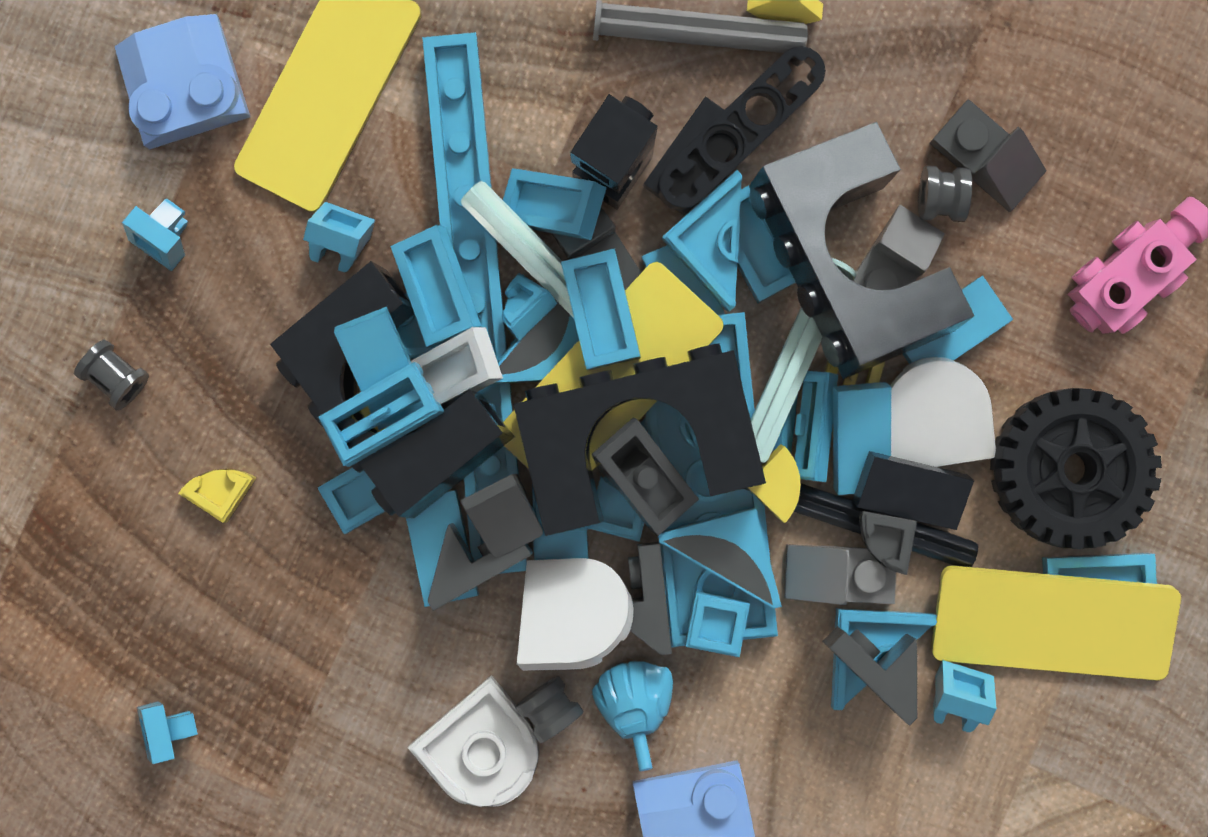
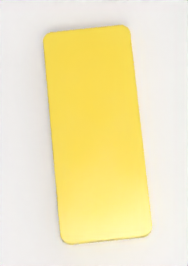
[234,0,421,212]
[504,262,723,471]
[931,566,1181,680]

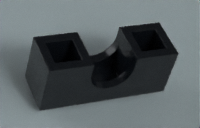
[570,94,658,210]

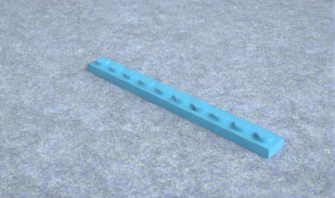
[422,32,527,574]

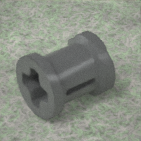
[74,339,149,411]

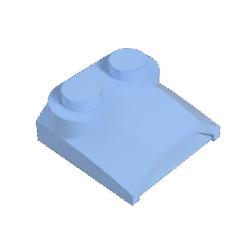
[115,14,251,150]
[633,760,755,837]

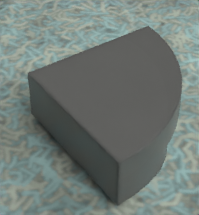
[859,511,917,575]

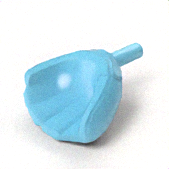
[592,661,673,771]

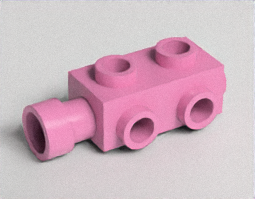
[1068,197,1208,334]

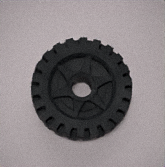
[990,388,1162,549]

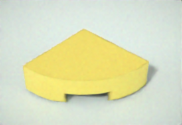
[747,0,823,24]
[747,444,801,523]
[178,469,256,523]

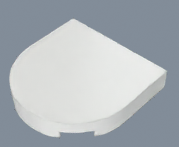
[890,357,996,467]
[517,558,633,671]
[408,675,539,807]

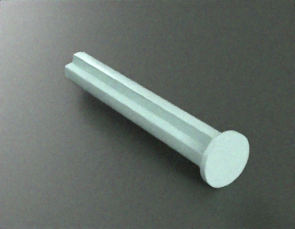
[461,181,574,318]
[751,258,857,463]

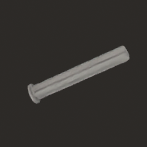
[593,0,808,53]

